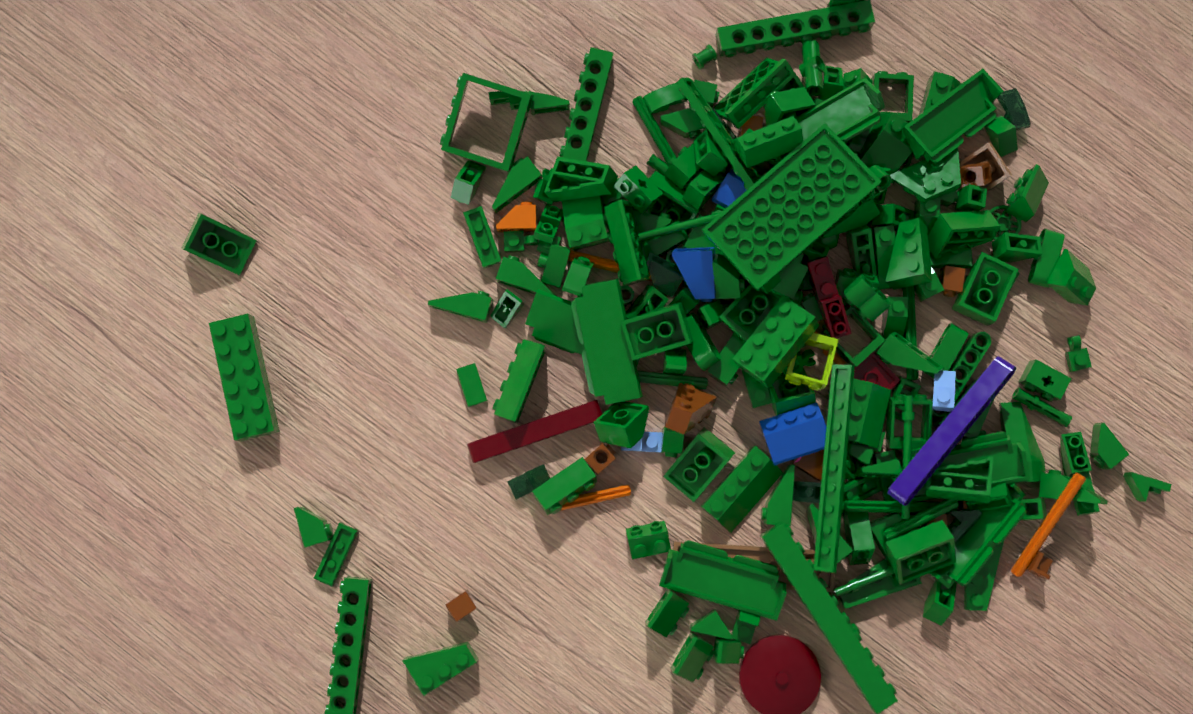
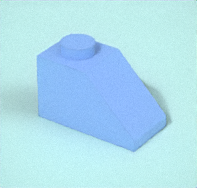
[933,371,956,412]

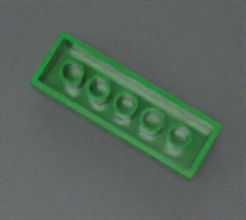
[209,313,280,441]

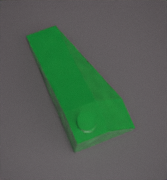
[999,402,1046,483]

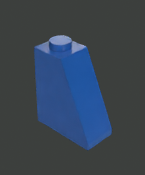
[672,247,716,302]

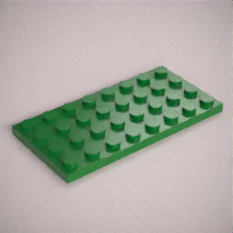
[702,123,881,291]

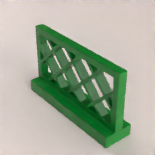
[712,57,796,129]

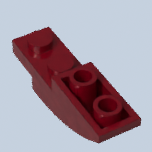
[807,256,852,339]

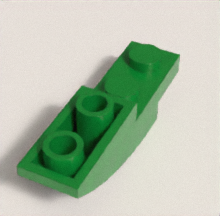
[1060,432,1100,516]

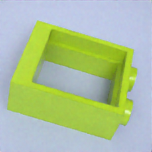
[785,333,838,391]

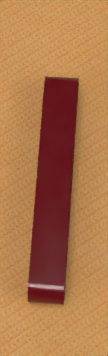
[467,400,602,463]

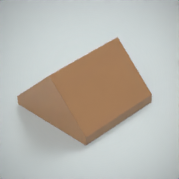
[959,142,1012,191]

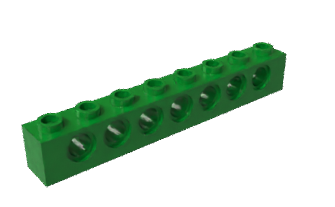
[715,0,875,58]
[325,576,372,714]

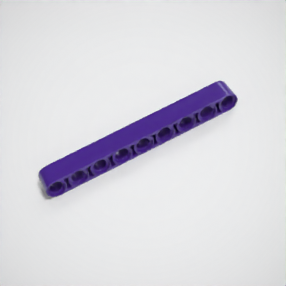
[887,356,1016,506]

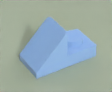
[621,431,662,453]

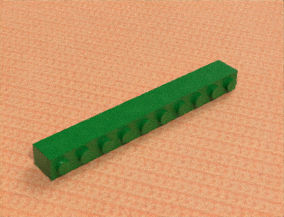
[760,522,898,714]

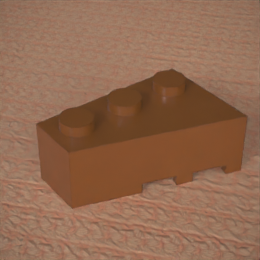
[665,383,717,434]

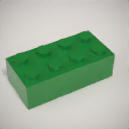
[733,296,819,389]

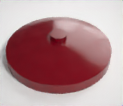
[739,634,821,714]

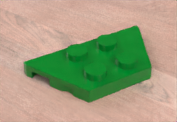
[890,148,961,203]

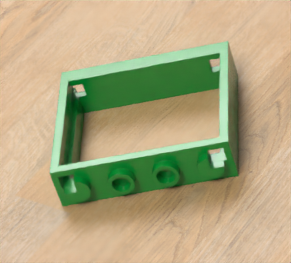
[440,73,534,172]

